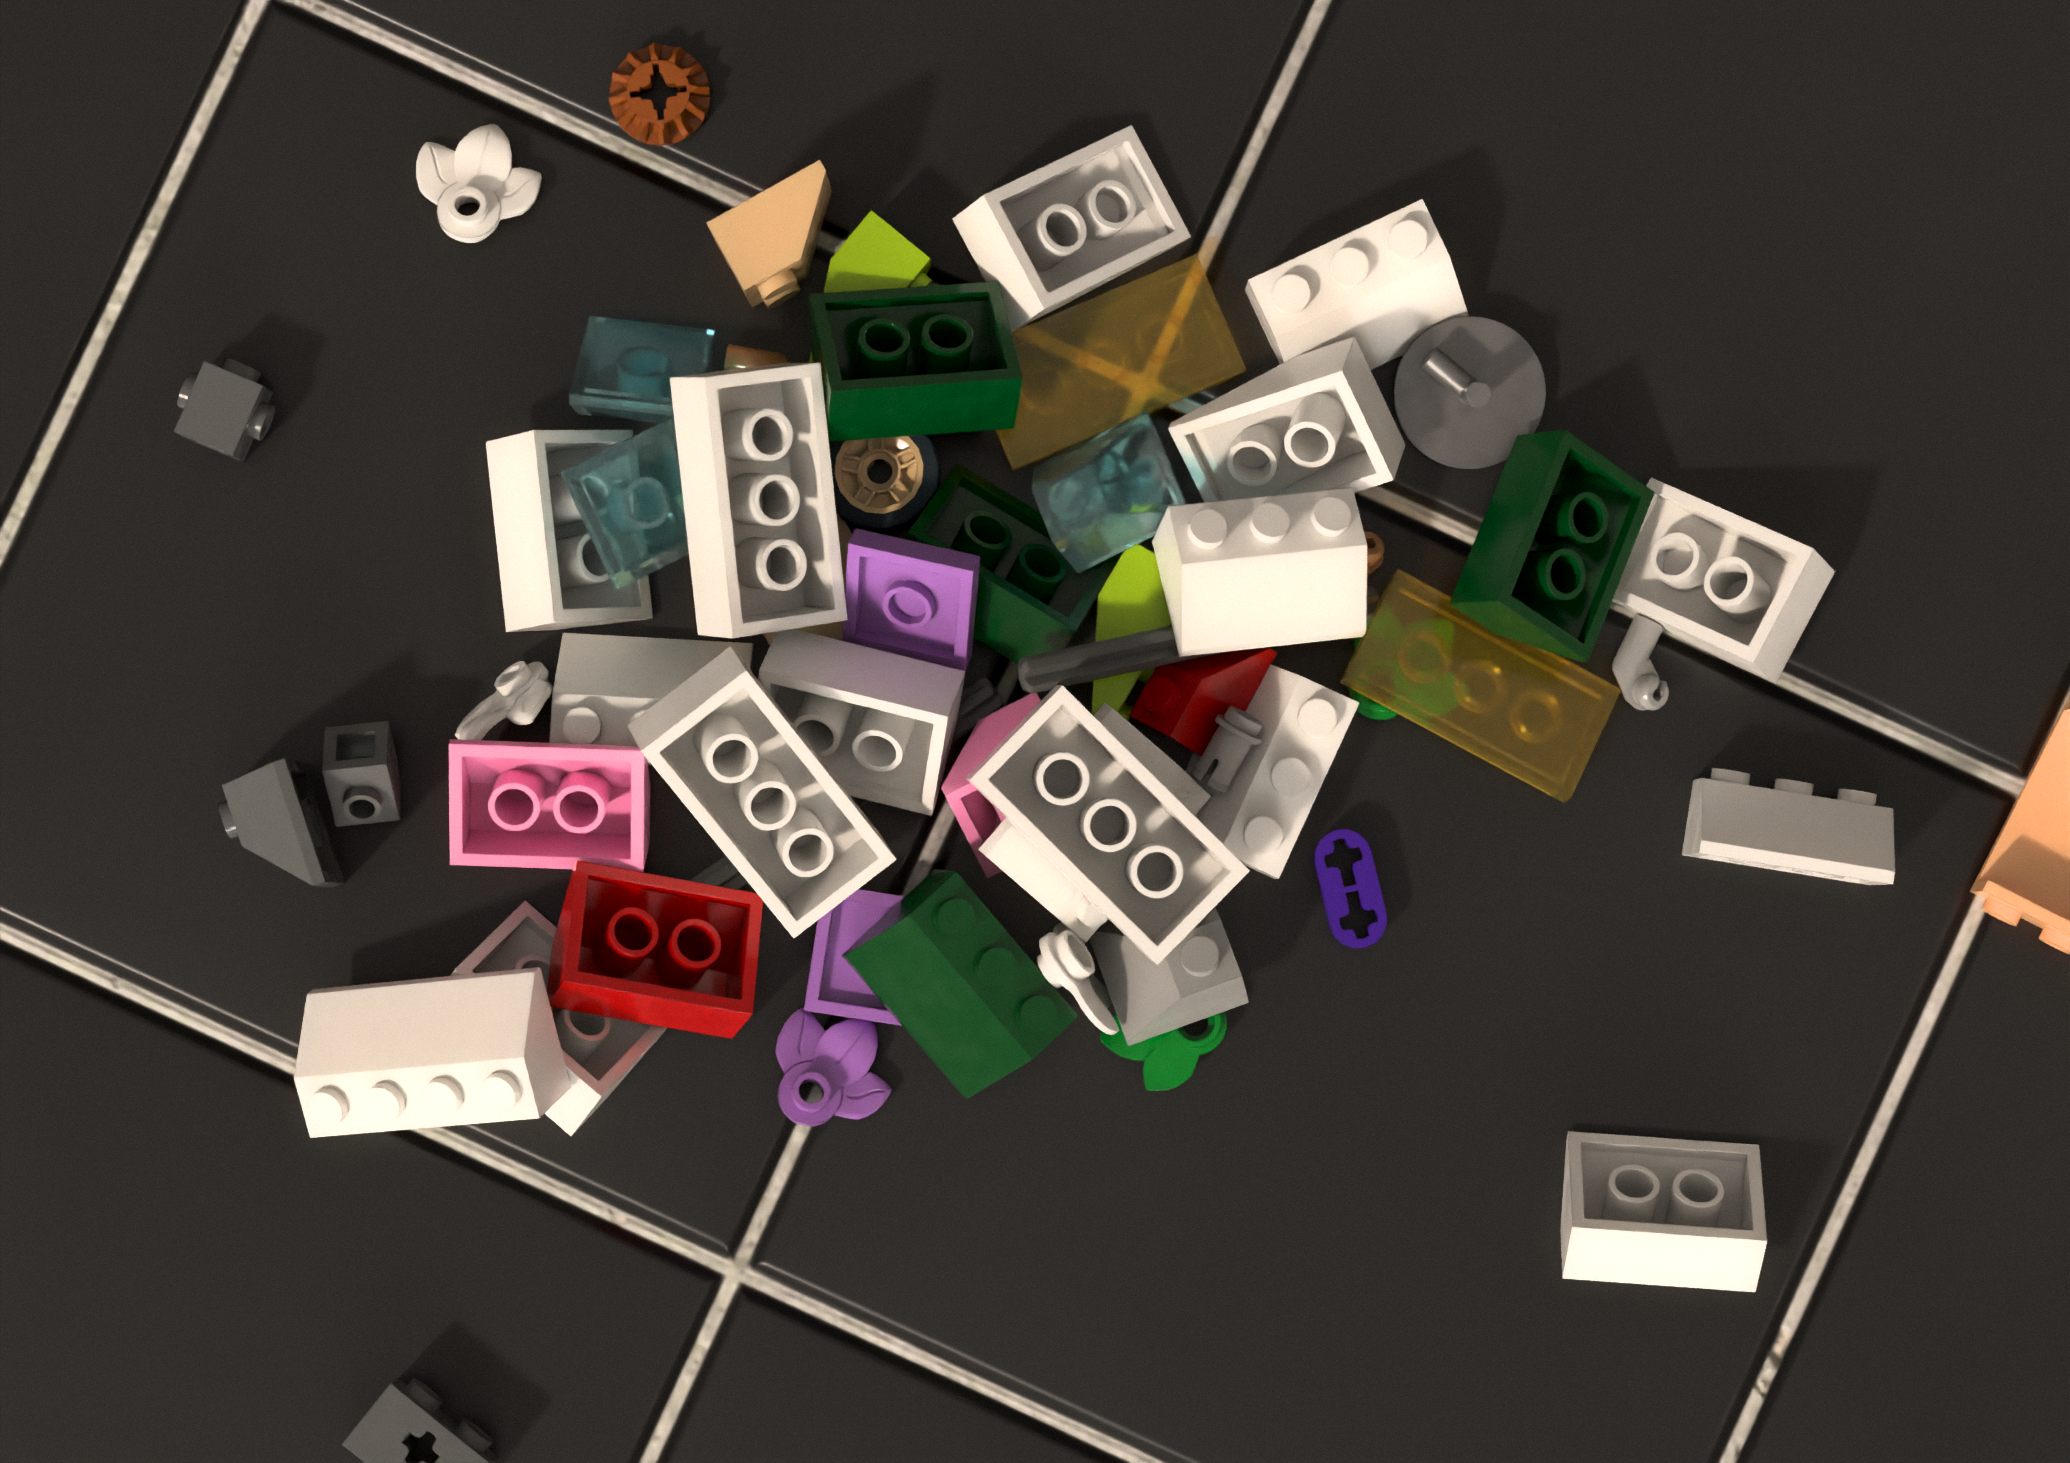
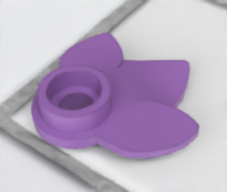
[775,1008,892,1126]

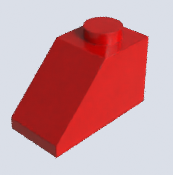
[1129,647,1277,757]

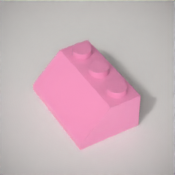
[449,739,651,872]

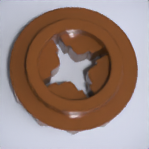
[608,43,711,146]

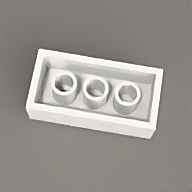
[670,362,848,638]
[627,646,897,938]
[965,685,1250,965]

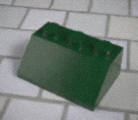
[809,281,1023,442]
[1449,430,1655,662]
[905,463,1119,665]
[841,869,1079,1099]

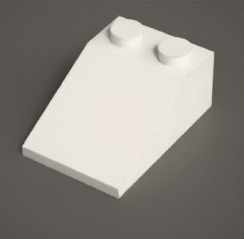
[952,125,1191,331]
[1168,337,1405,503]
[1612,478,1835,684]

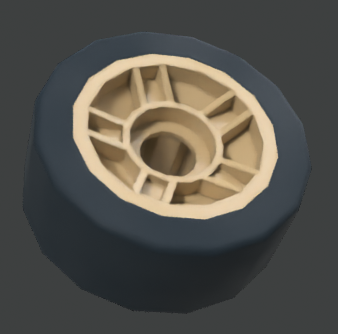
[829,435,941,534]

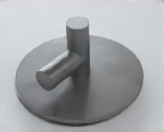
[1393,316,1546,469]

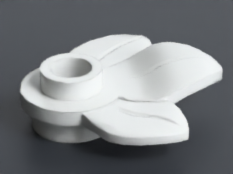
[416,124,542,243]
[455,661,553,740]
[1037,922,1119,1035]

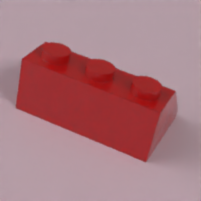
[547,860,763,1039]

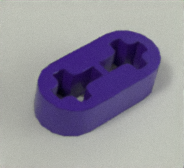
[1313,829,1387,948]

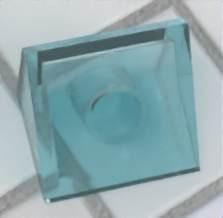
[569,316,715,425]

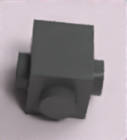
[174,358,275,463]
[322,721,401,827]

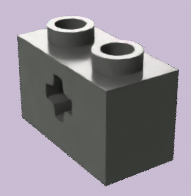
[342,1377,499,1463]

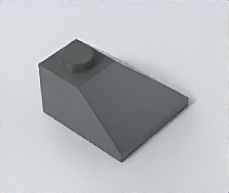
[218,758,345,887]

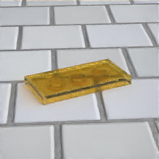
[995,254,1247,472]
[1340,569,1621,803]

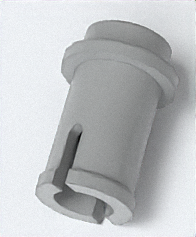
[1191,706,1263,793]

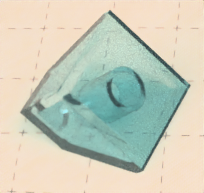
[1032,410,1187,573]
[560,418,689,590]

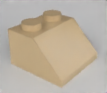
[707,160,832,309]

